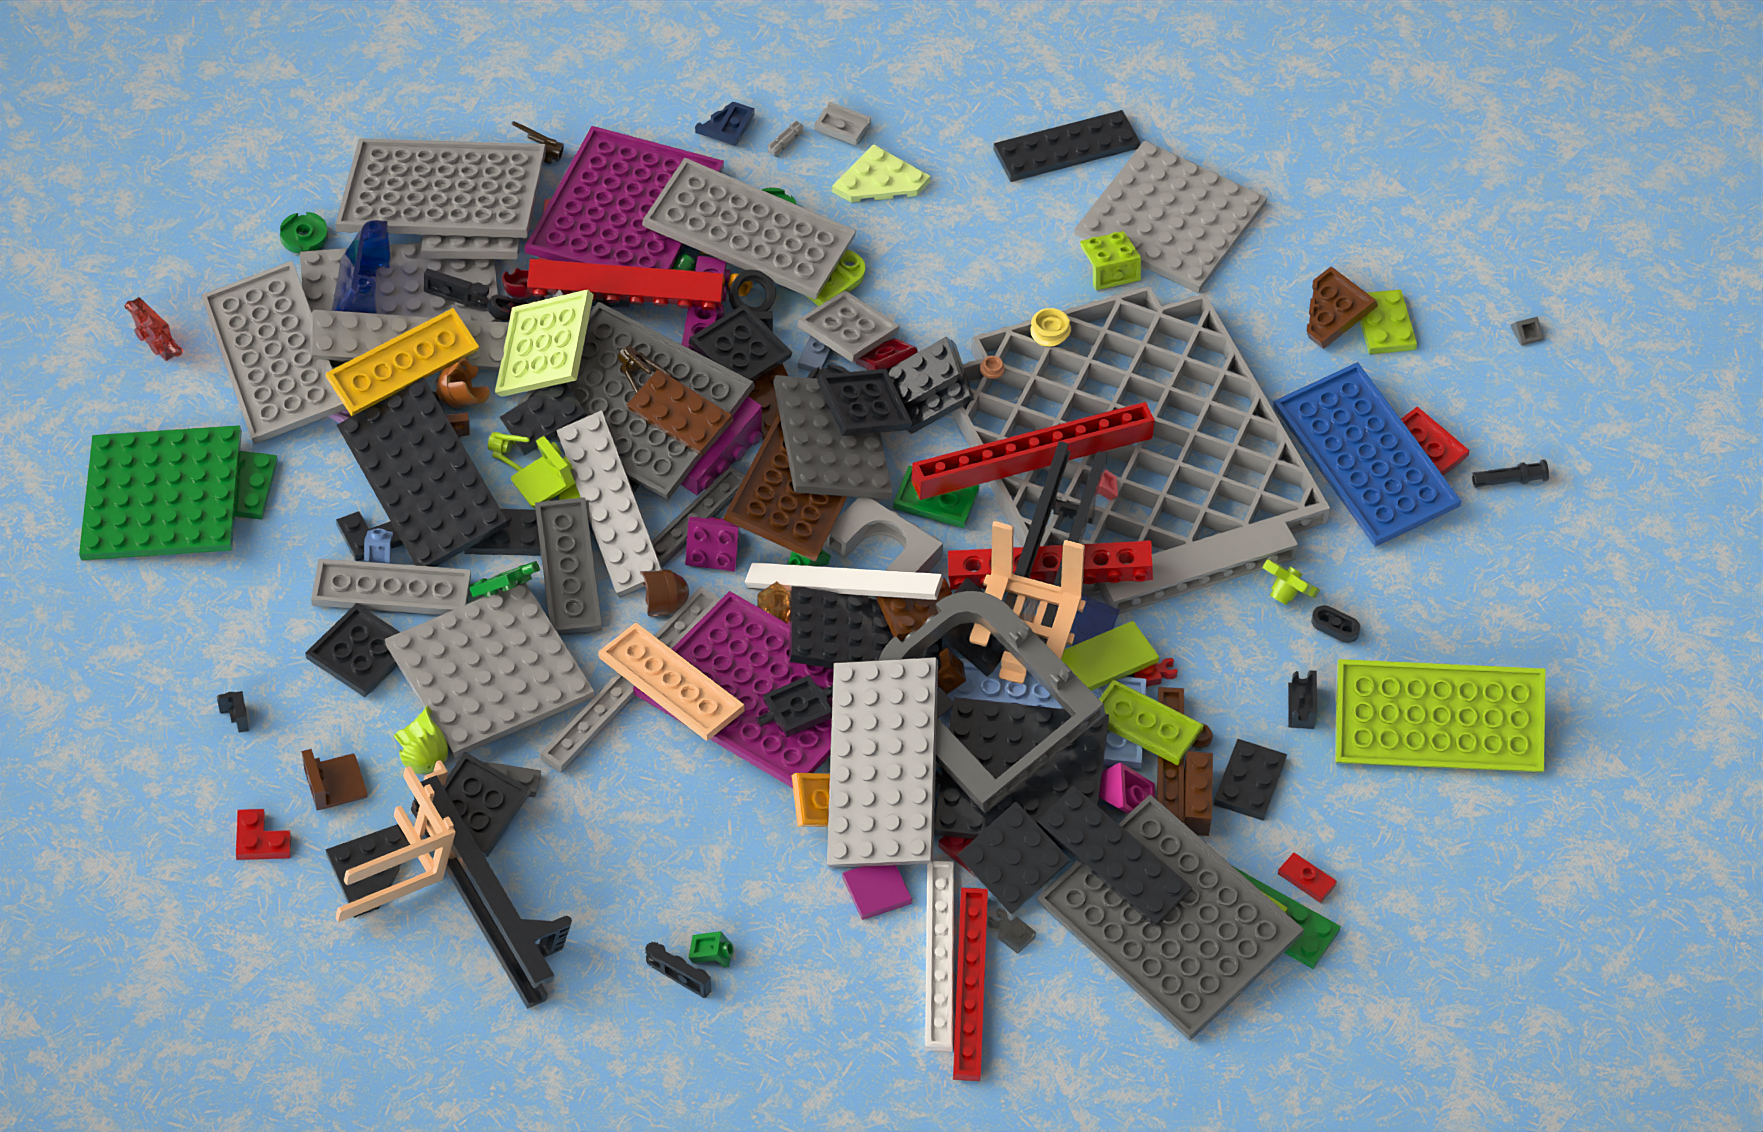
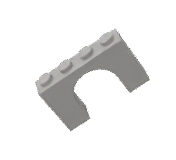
[825,497,943,573]

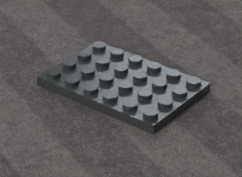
[773,375,893,500]

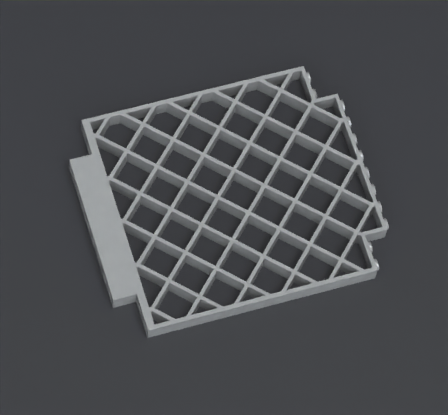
[951,286,1330,616]

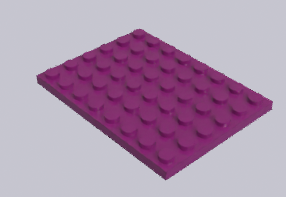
[525,126,724,269]
[633,591,834,788]

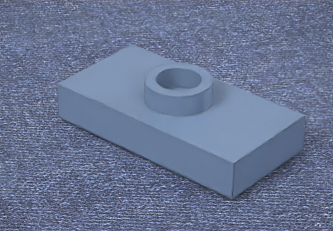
[798,335,832,372]

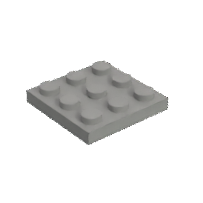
[797,291,900,362]

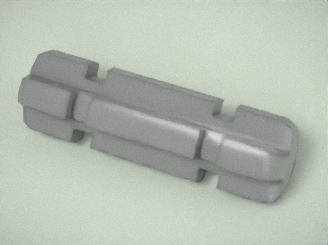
[768,121,803,156]

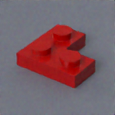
[236,809,291,860]

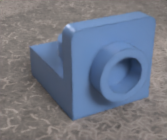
[364,529,393,564]

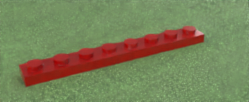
[953,887,988,1081]

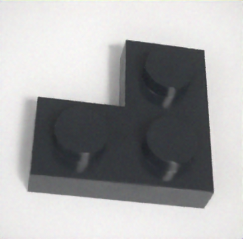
[336,511,403,561]

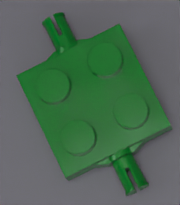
[469,561,540,597]

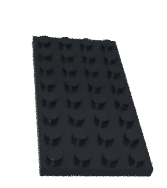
[337,377,510,567]

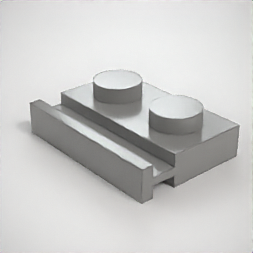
[814,102,871,146]

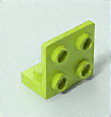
[1080,231,1141,291]

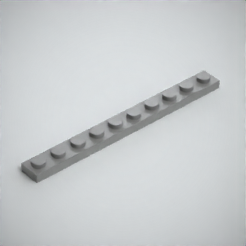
[540,587,721,772]

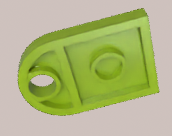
[806,250,865,306]

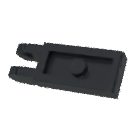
[424,268,489,309]
[645,942,711,998]

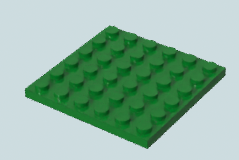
[79,425,242,561]

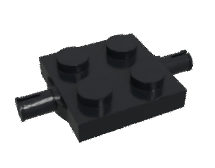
[756,675,833,737]

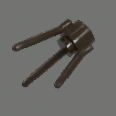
[512,121,564,164]
[618,346,672,393]

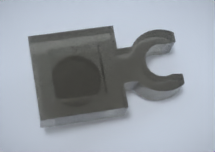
[987,908,1036,954]

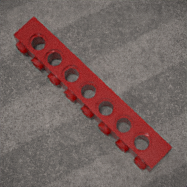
[948,541,1153,590]

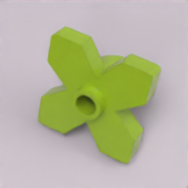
[1262,559,1320,605]

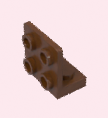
[301,749,368,811]

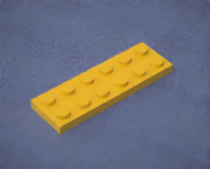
[326,308,479,416]

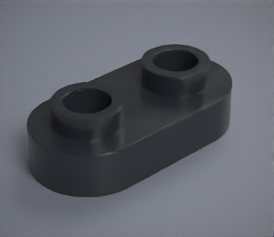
[487,294,529,321]
[1311,605,1360,643]

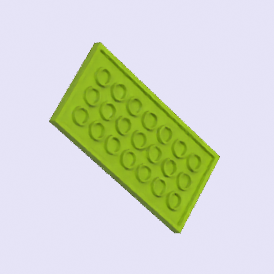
[1335,659,1546,773]

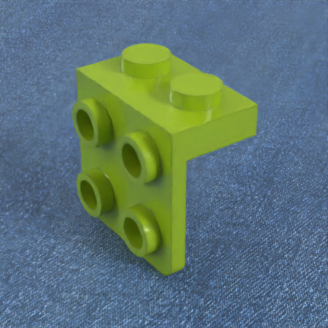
[511,436,576,509]

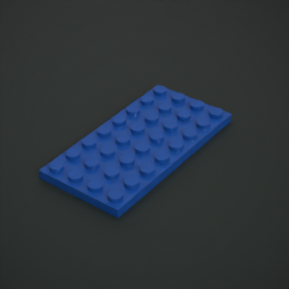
[1273,362,1461,547]

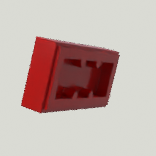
[1277,852,1337,903]

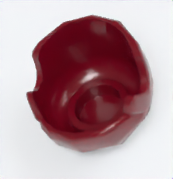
[502,268,533,300]

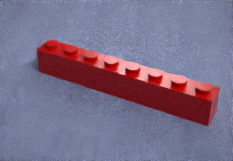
[527,259,725,310]

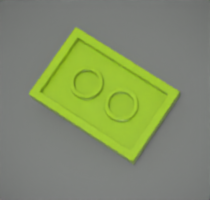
[1360,289,1417,354]

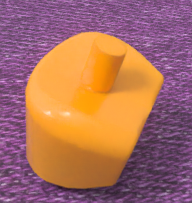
[728,273,753,296]

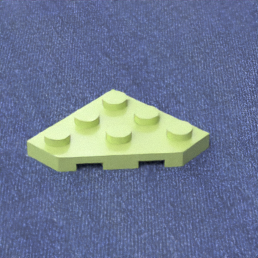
[832,144,931,203]

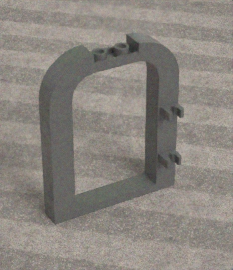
[879,591,1106,814]

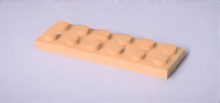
[599,623,745,741]

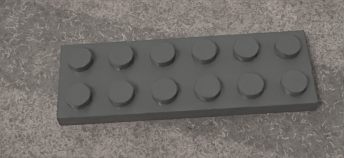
[535,497,602,635]

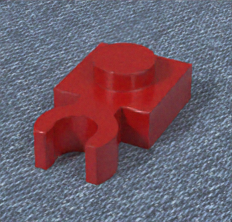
[1132,658,1178,687]

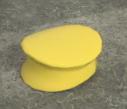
[1031,308,1071,347]

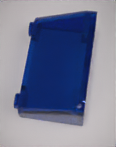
[331,220,391,314]

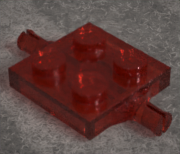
[124,297,183,361]

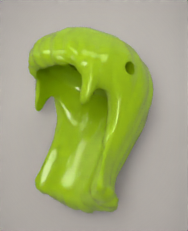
[394,706,448,775]

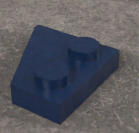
[695,101,755,146]

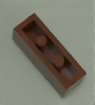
[1184,751,1213,836]

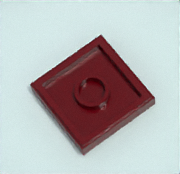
[855,338,918,370]

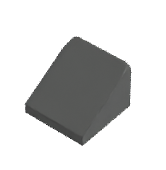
[1511,316,1544,345]

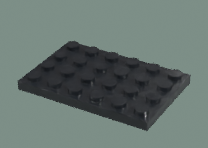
[789,586,943,670]

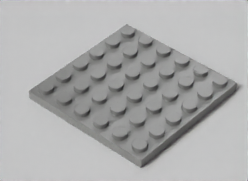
[1075,140,1267,293]
[385,582,595,758]

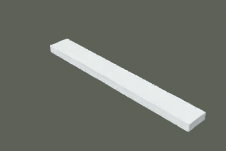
[745,563,943,600]
[925,861,954,1052]

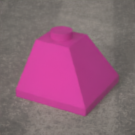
[1099,762,1155,814]

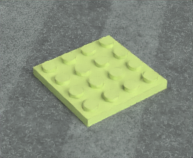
[495,290,594,397]

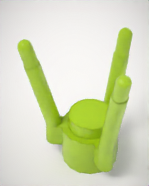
[487,431,539,471]

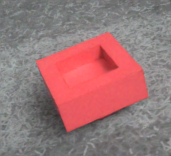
[1097,469,1118,501]

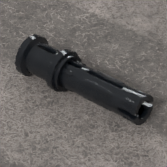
[1472,459,1549,488]

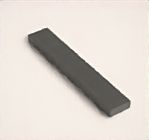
[652,466,745,567]

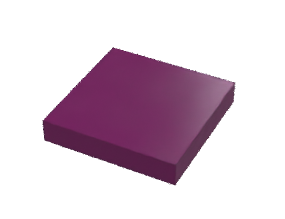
[842,865,912,920]

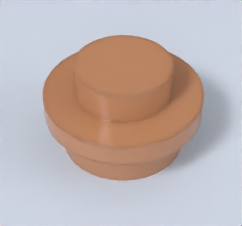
[980,356,1005,379]

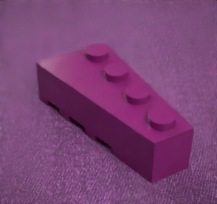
[681,397,762,496]

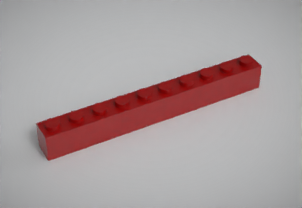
[911,402,1155,500]

